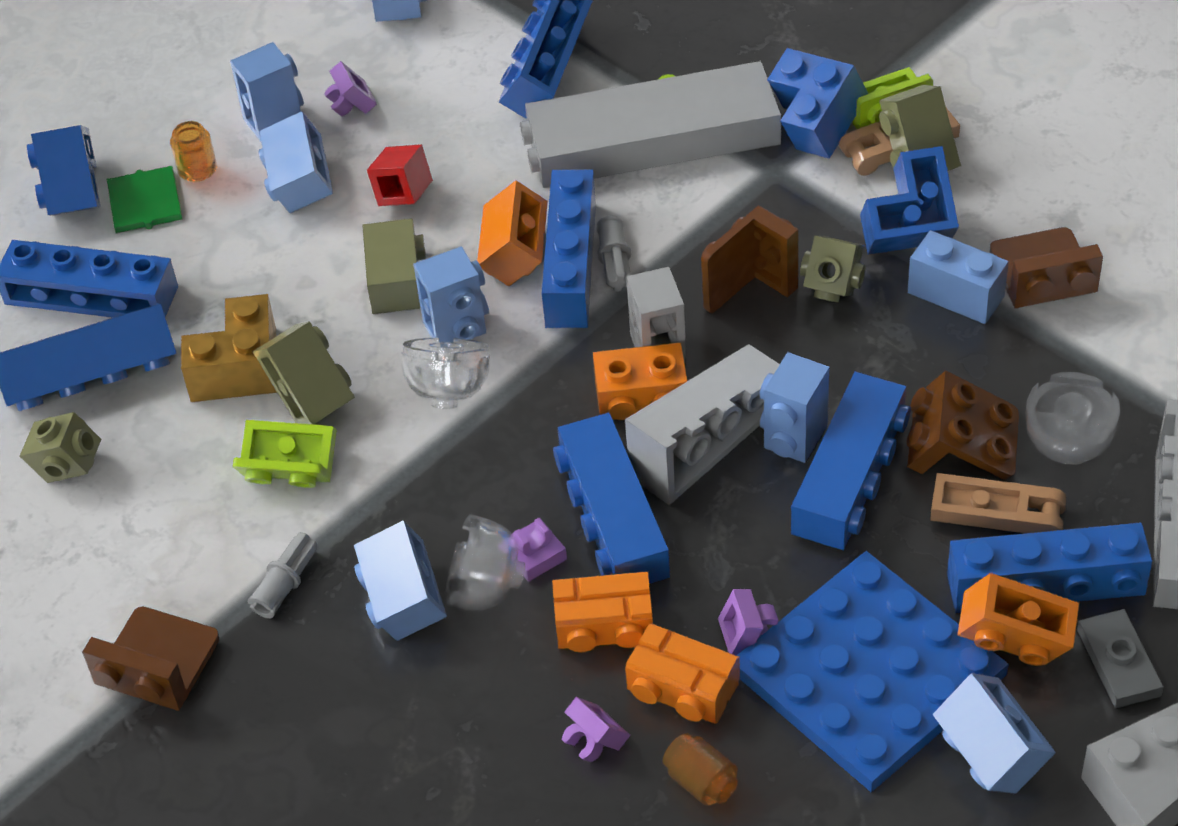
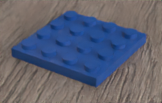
[736,551,1008,792]

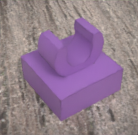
[324,61,377,117]
[501,518,567,582]
[718,589,779,655]
[562,697,630,762]

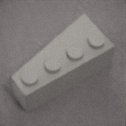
[625,344,780,505]
[1153,399,1178,609]
[1081,703,1178,826]

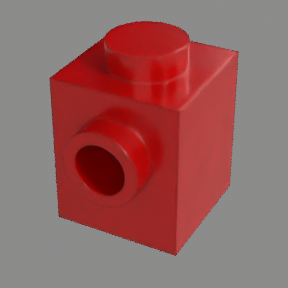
[367,144,433,206]

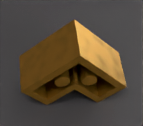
[181,294,277,402]

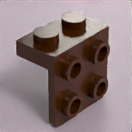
[701,205,799,313]
[990,227,1103,309]
[907,370,1019,480]
[82,606,220,711]

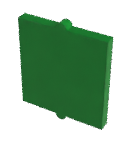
[107,166,183,233]

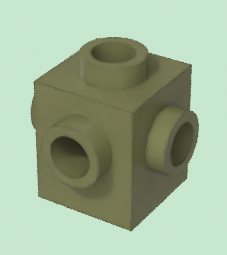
[800,236,866,302]
[19,412,102,483]

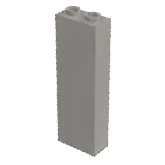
[520,61,781,188]

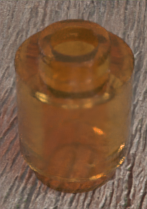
[170,121,217,182]
[663,733,738,806]

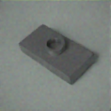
[1077,609,1163,708]

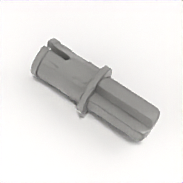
[597,216,631,292]
[248,532,318,619]

